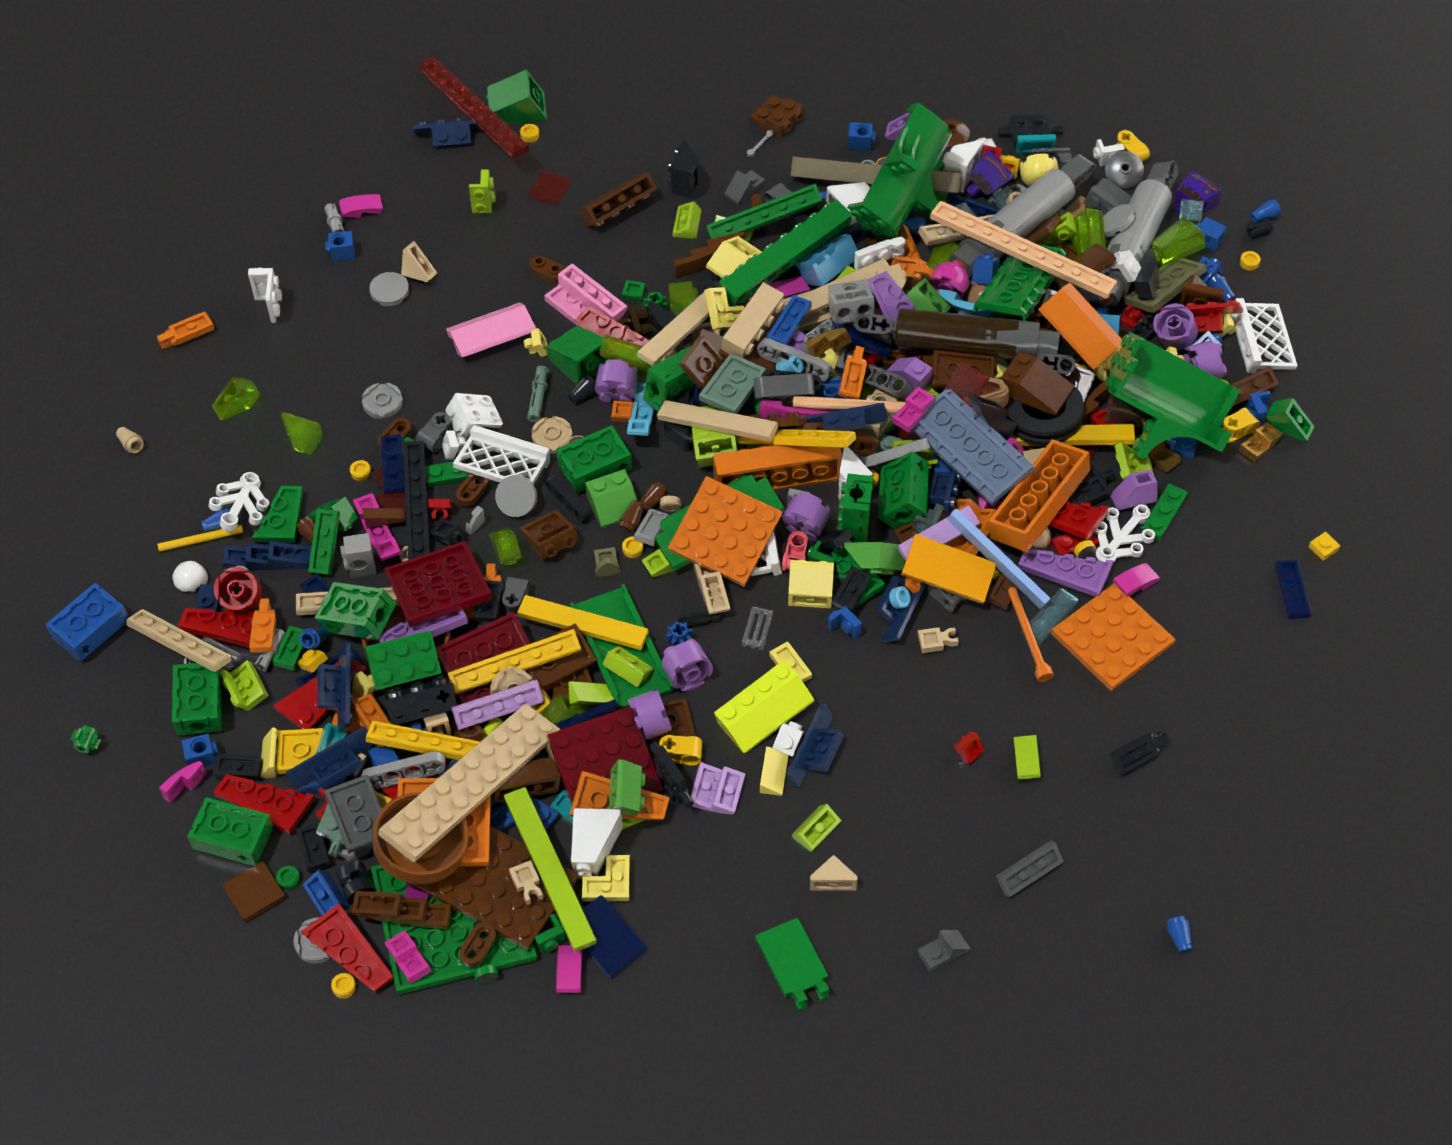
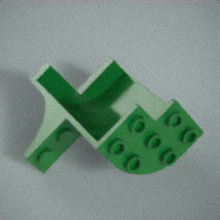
[847,103,952,240]
[1105,332,1241,459]

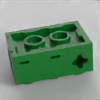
[643,346,701,412]
[556,425,632,494]
[878,451,929,529]
[838,473,873,543]
[315,582,397,640]
[364,630,442,690]
[172,663,222,736]
[187,797,274,866]

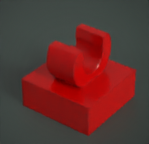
[1119,305,1145,330]
[428,499,452,519]
[953,731,984,764]

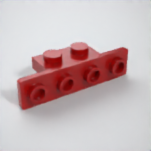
[1160,300,1243,335]

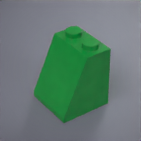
[486,70,547,125]
[546,325,609,384]

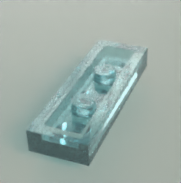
[1022,588,1079,646]

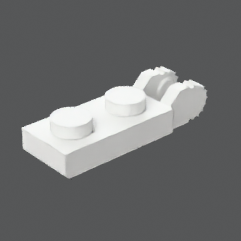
[854,237,906,270]

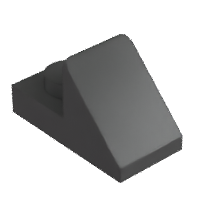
[725,170,765,205]
[918,930,970,972]

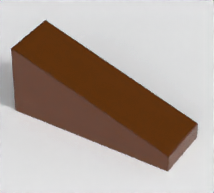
[362,508,406,529]

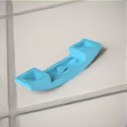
[938,289,1014,318]
[627,382,654,436]

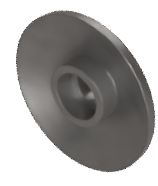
[1105,151,1144,189]

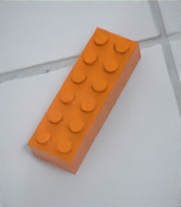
[988,439,1090,552]
[713,445,842,491]

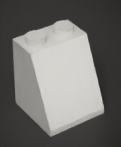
[826,182,870,225]
[571,808,623,879]

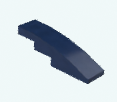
[222,541,312,570]

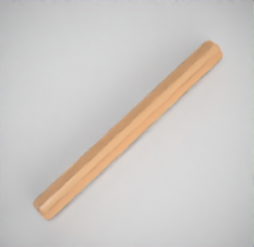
[793,396,905,414]

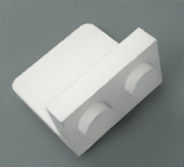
[248,268,282,323]
[446,393,503,440]

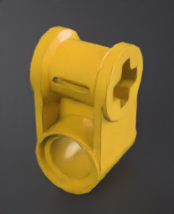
[1116,130,1150,162]
[1223,408,1260,443]
[659,735,702,766]

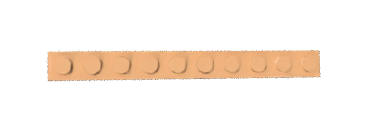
[930,201,1117,299]

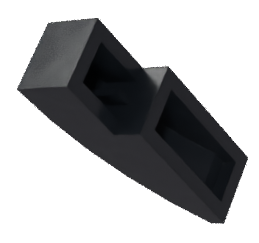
[1134,248,1160,299]
[648,301,693,353]
[968,393,1018,438]

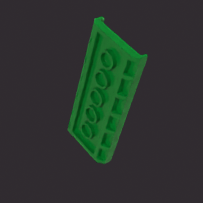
[974,244,1066,321]
[570,584,673,710]

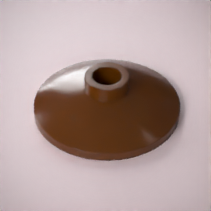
[943,119,970,148]

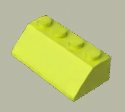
[714,660,814,755]

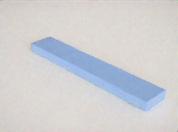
[947,509,1050,610]

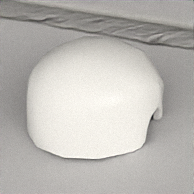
[172,561,208,592]

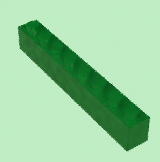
[719,199,853,307]

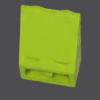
[692,405,738,468]

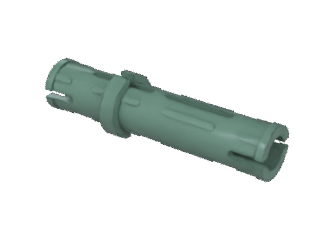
[527,366,549,423]

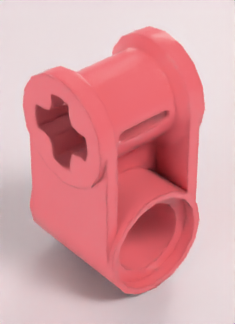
[782,531,808,571]

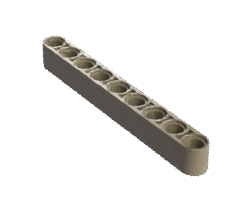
[791,157,961,193]

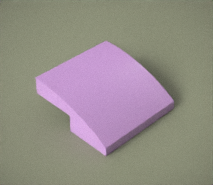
[690,762,745,815]

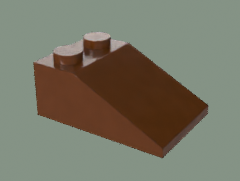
[1001,351,1075,415]

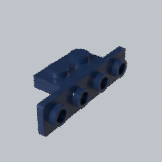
[412,117,489,148]
[807,402,888,431]
[927,469,962,517]
[876,576,927,643]
[317,642,353,731]
[787,703,844,787]
[286,727,373,790]

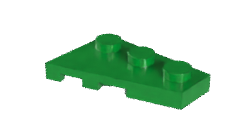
[252,486,303,543]
[831,540,885,608]

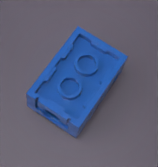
[45,583,129,662]

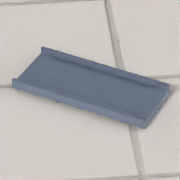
[912,389,1036,507]

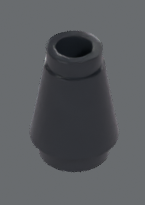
[567,375,596,405]

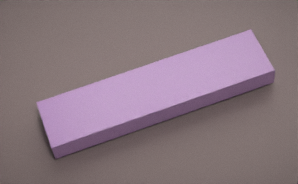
[897,505,980,561]
[451,680,544,730]

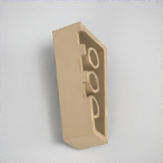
[720,282,784,358]

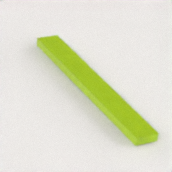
[504,787,596,952]

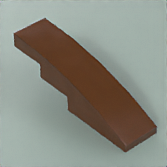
[673,231,745,279]
[351,891,453,930]

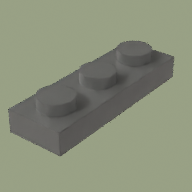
[996,841,1064,897]

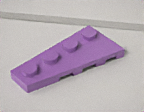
[868,270,918,350]
[1018,549,1114,597]
[379,610,468,643]

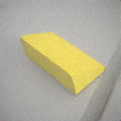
[260,728,278,779]
[760,747,789,796]

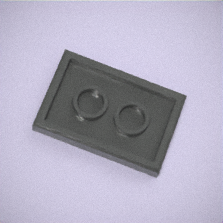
[324,774,382,854]

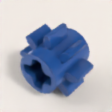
[666,621,693,646]

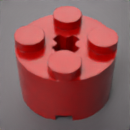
[214,567,262,613]

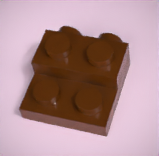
[750,94,803,137]
[520,509,579,560]

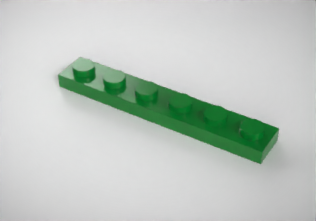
[706,184,823,239]

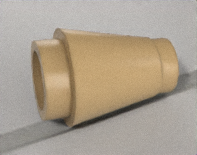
[116,427,144,454]

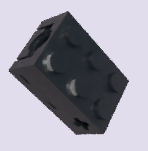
[383,674,457,725]

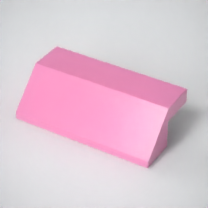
[544,264,627,327]
[446,302,536,357]

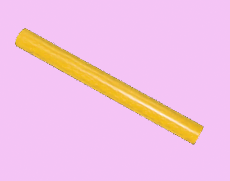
[157,525,243,552]

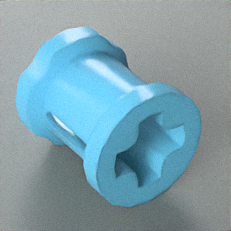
[776,355,803,373]

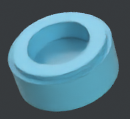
[889,586,911,609]

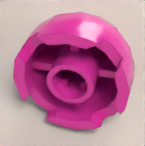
[929,261,969,298]

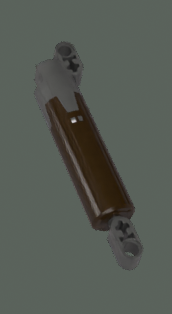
[854,308,1076,375]

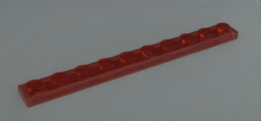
[418,57,529,159]

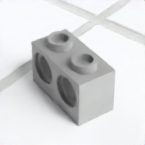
[829,287,874,325]

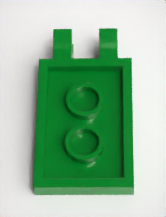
[755,918,829,1010]

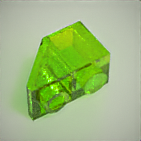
[668,281,698,315]

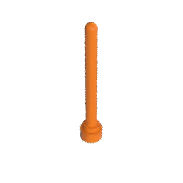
[1008,587,1054,682]

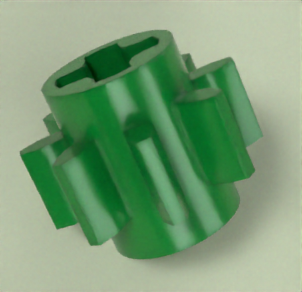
[643,292,667,312]
[70,726,101,754]

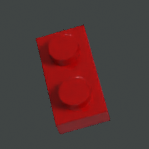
[1051,532,1099,556]

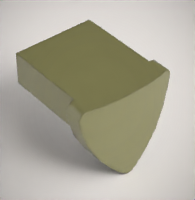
[594,547,621,577]

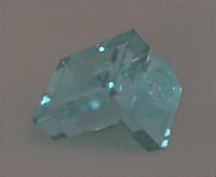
[988,185,1013,210]
[1179,200,1204,221]
[912,503,944,533]

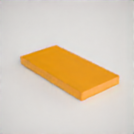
[901,534,997,604]

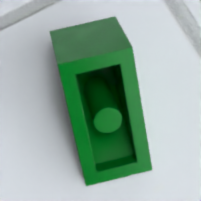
[1266,398,1315,441]
[307,497,358,532]

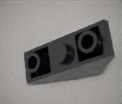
[664,390,694,452]

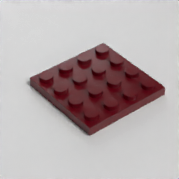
[384,541,493,628]
[435,612,553,724]
[546,707,663,806]

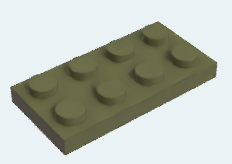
[1123,256,1206,313]

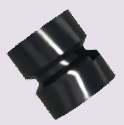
[336,861,375,905]

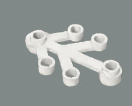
[208,472,269,532]
[1094,504,1155,562]

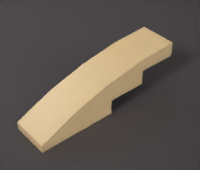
[692,562,730,615]

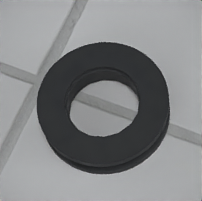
[1004,387,1084,445]

